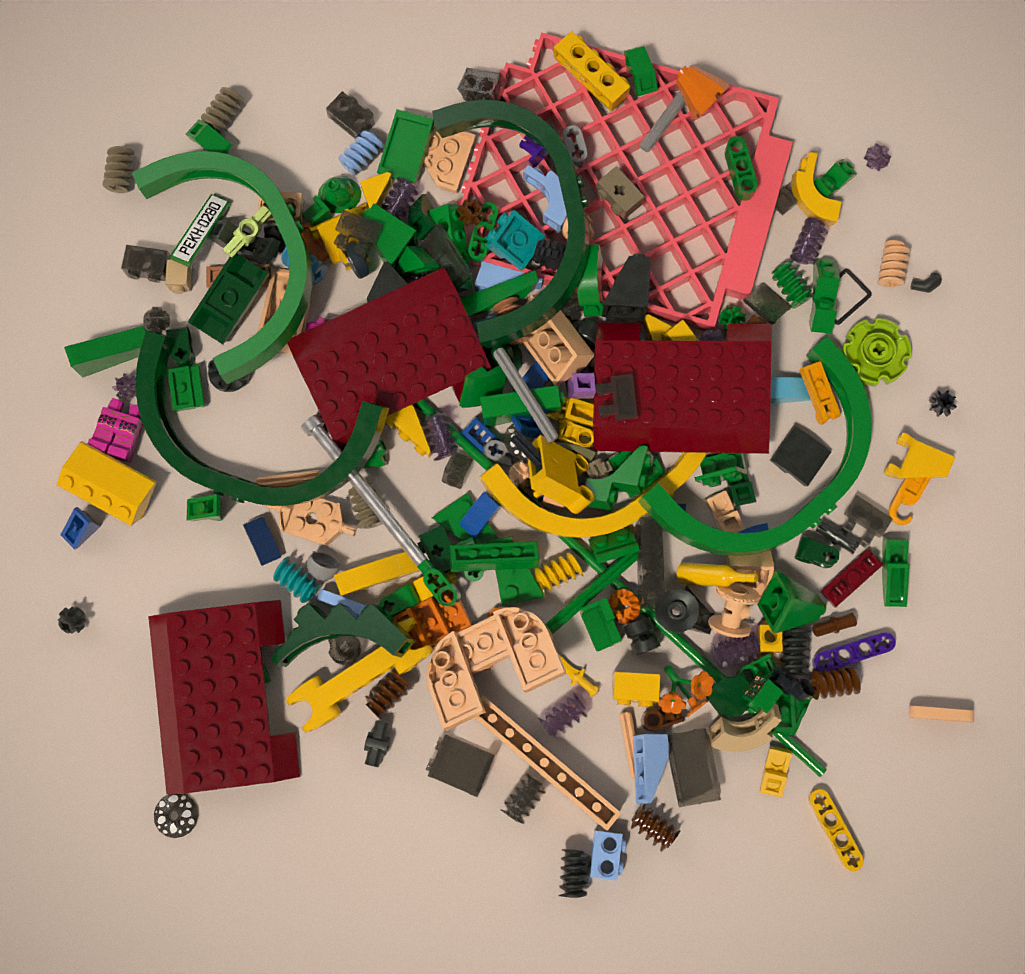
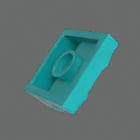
[485,210,546,271]

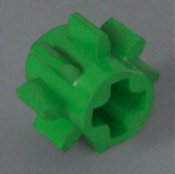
[719,306,746,331]

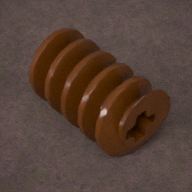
[809,667,861,700]
[365,670,413,720]
[631,804,681,852]

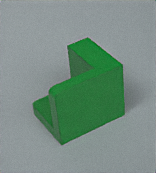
[302,195,332,227]

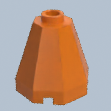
[676,65,729,120]

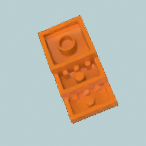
[392,590,473,650]

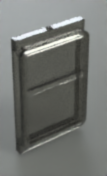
[419,223,472,291]
[668,728,721,807]

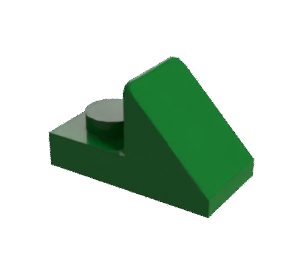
[186,494,222,521]

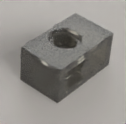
[121,245,171,283]

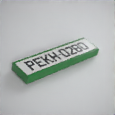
[170,194,230,268]

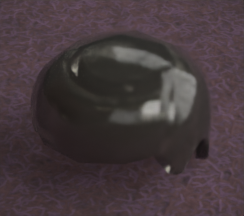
[328,637,362,666]

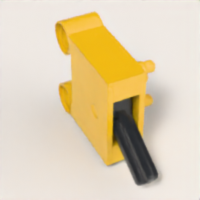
[511,432,594,514]

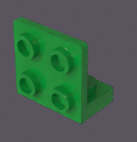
[694,453,748,487]

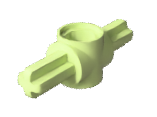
[223,206,271,257]

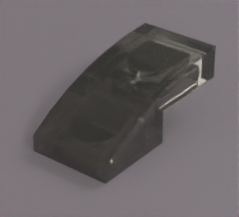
[775,182,798,216]

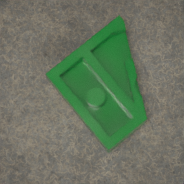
[772,689,813,735]

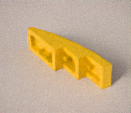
[334,552,420,596]

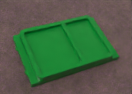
[377,109,434,184]

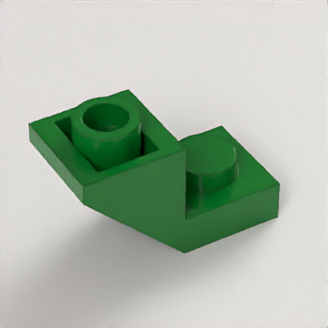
[624,45,658,96]
[185,119,233,154]
[813,159,857,198]

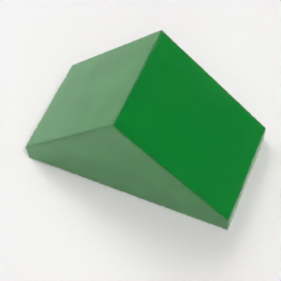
[395,246,439,276]

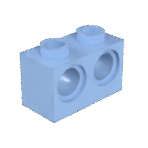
[589,830,626,881]

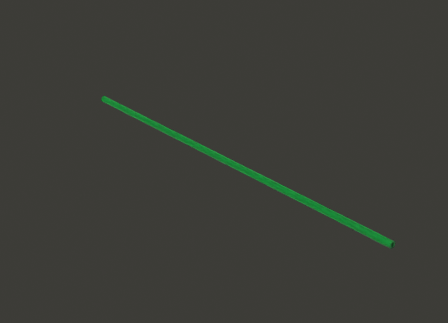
[414,399,827,777]

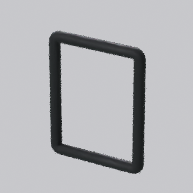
[812,269,872,325]

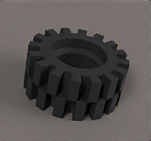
[533,239,566,271]

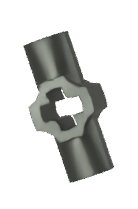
[364,720,391,767]

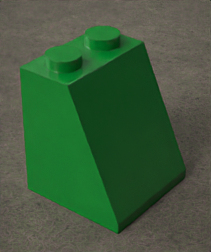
[362,203,418,269]

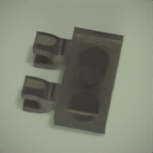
[334,210,384,258]
[596,374,638,421]
[841,495,893,548]

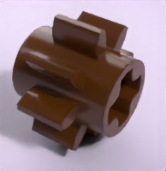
[457,199,485,227]

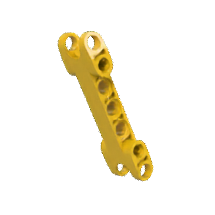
[286,617,434,733]

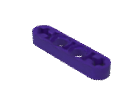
[812,632,896,672]

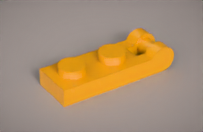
[799,361,840,425]

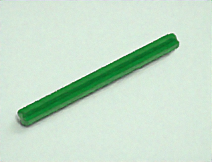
[546,553,638,635]

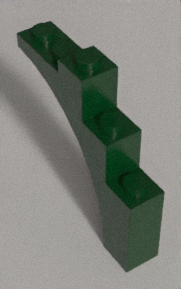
[271,603,416,667]

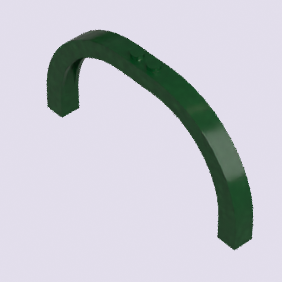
[432,100,590,349]
[135,330,389,506]

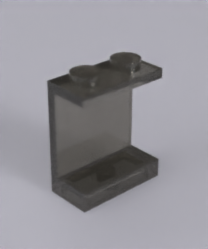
[426,734,495,797]

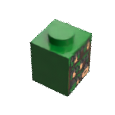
[742,675,783,714]

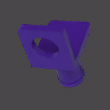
[519,136,548,168]

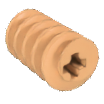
[877,240,911,287]

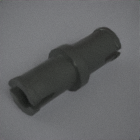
[816,520,860,555]

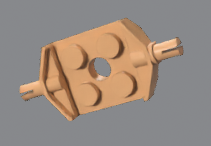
[265,499,357,546]

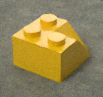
[612,672,660,707]

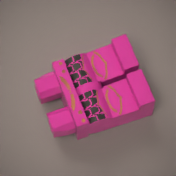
[87,398,143,463]

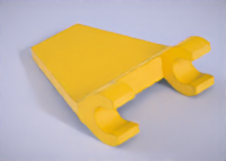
[883,433,956,479]

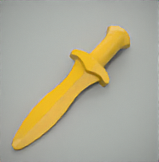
[559,655,599,697]

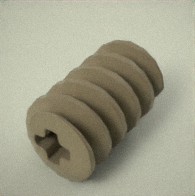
[201,87,245,134]
[102,146,135,193]
[348,481,383,529]

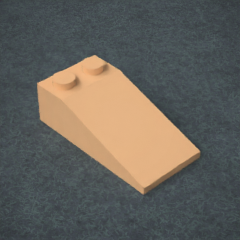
[258,268,313,353]

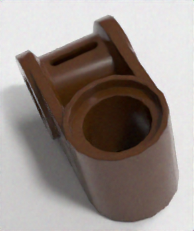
[641,707,686,731]

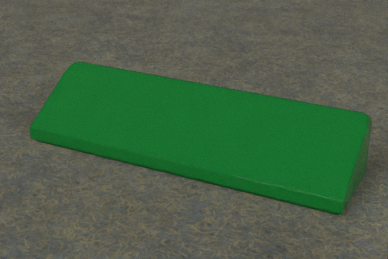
[450,541,540,572]

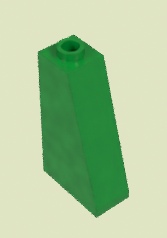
[64,326,146,378]
[480,385,565,428]

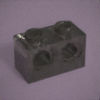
[457,68,509,101]
[326,91,375,139]

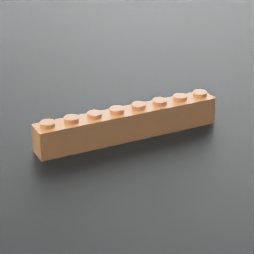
[475,695,621,831]

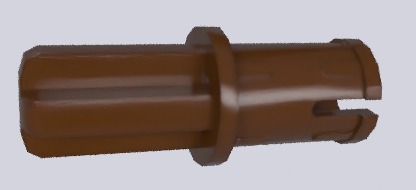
[812,613,857,637]

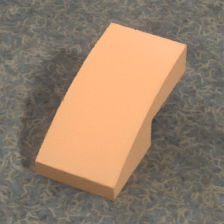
[705,490,745,533]

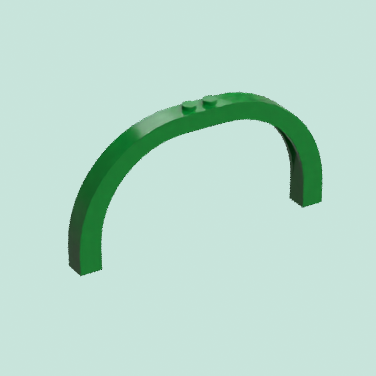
[132,151,313,384]
[638,336,872,556]

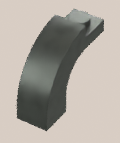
[208,220,280,265]

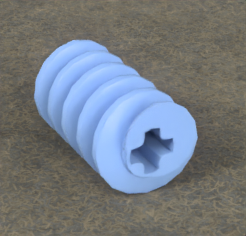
[338,130,384,175]

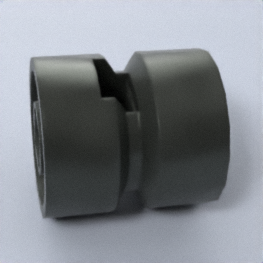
[624,617,661,656]

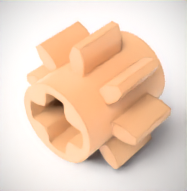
[508,462,531,489]

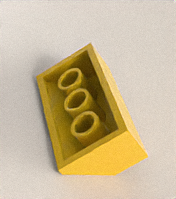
[56,441,157,526]

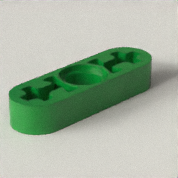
[468,202,498,263]

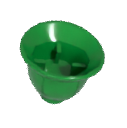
[318,176,361,213]

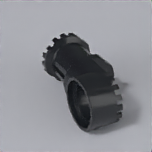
[768,667,814,702]

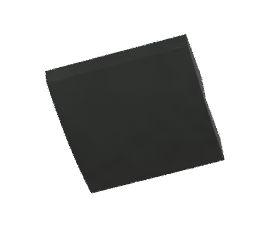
[770,426,831,486]

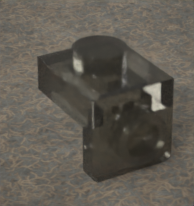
[442,451,473,489]

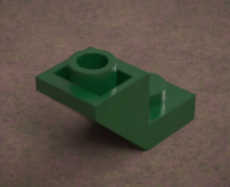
[408,194,437,240]

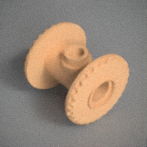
[708,583,760,638]

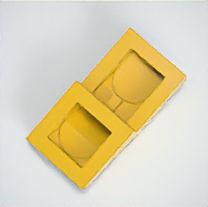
[760,745,792,798]

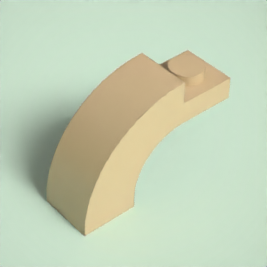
[707,704,782,752]

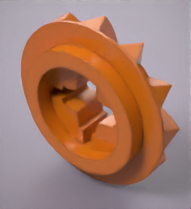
[608,589,640,624]

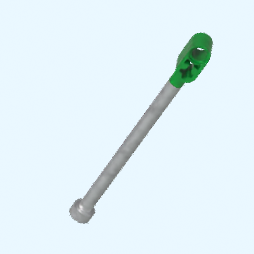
[301,414,461,606]

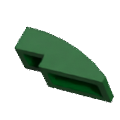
[882,537,910,607]

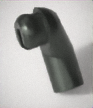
[910,272,942,293]

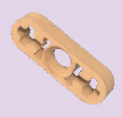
[909,706,974,722]

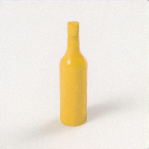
[677,563,758,587]

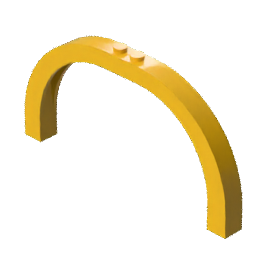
[478,320,706,538]

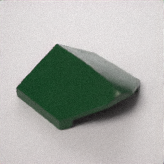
[706,673,751,718]

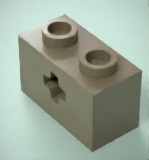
[596,166,645,220]

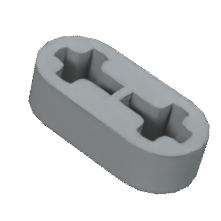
[563,125,587,166]
[483,440,524,467]

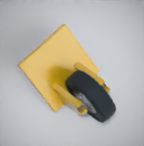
[316,209,371,279]

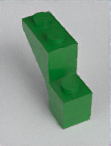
[809,258,840,334]
[585,446,653,510]

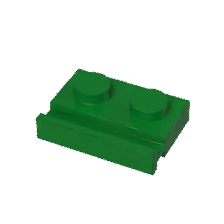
[167,364,205,412]
[588,527,639,564]

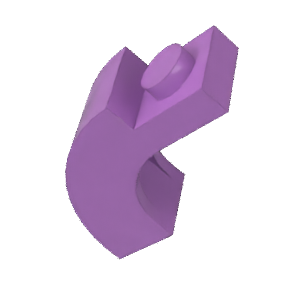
[565,365,596,399]

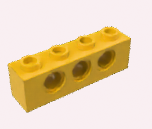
[553,31,630,112]

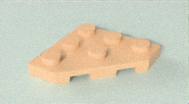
[424,123,476,194]

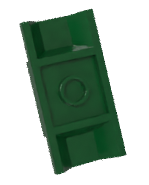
[188,253,269,345]

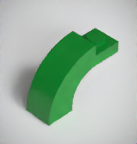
[577,244,604,317]

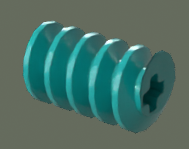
[273,556,322,603]

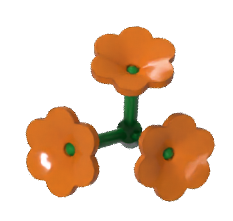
[658,665,714,717]

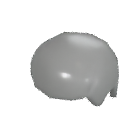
[307,551,340,581]

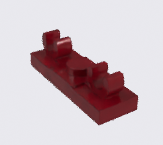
[820,549,884,608]

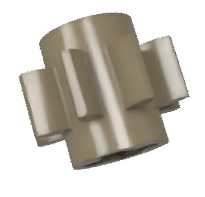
[585,458,613,479]

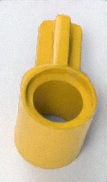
[413,571,458,602]

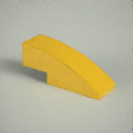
[546,397,594,429]

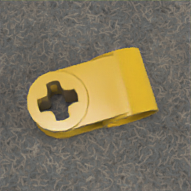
[555,419,594,450]

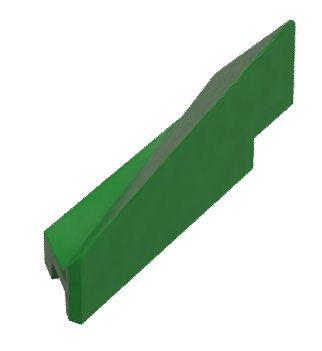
[460,270,539,318]

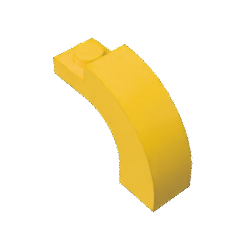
[791,152,842,226]

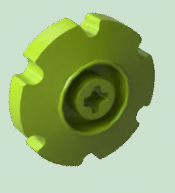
[841,318,912,386]

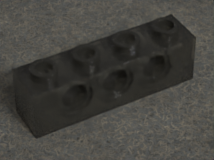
[635,517,665,609]

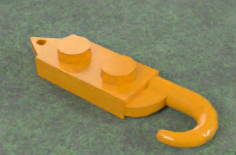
[888,478,931,525]

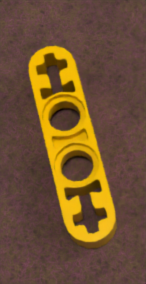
[808,789,864,871]

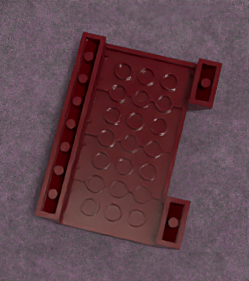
[287,267,492,451]
[593,323,772,454]
[148,600,300,794]

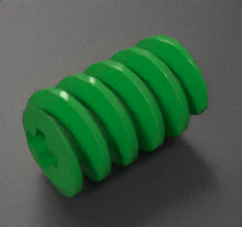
[771,261,813,309]

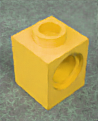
[756,621,783,653]

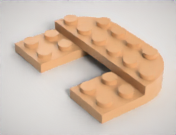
[426,607,567,731]

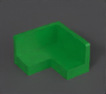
[580,598,622,652]

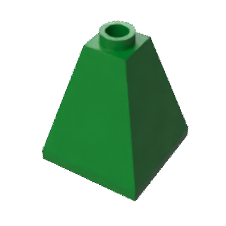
[757,571,826,633]

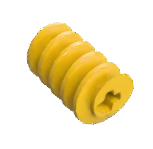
[534,553,584,595]

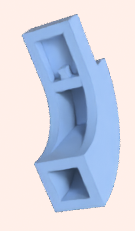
[523,165,567,233]

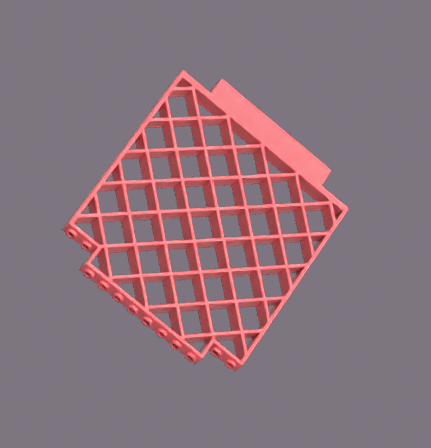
[457,32,793,333]

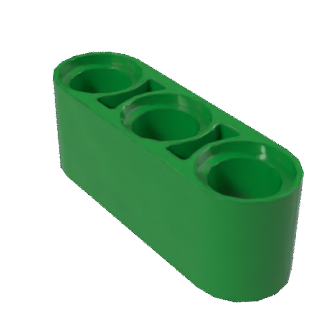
[724,136,757,201]

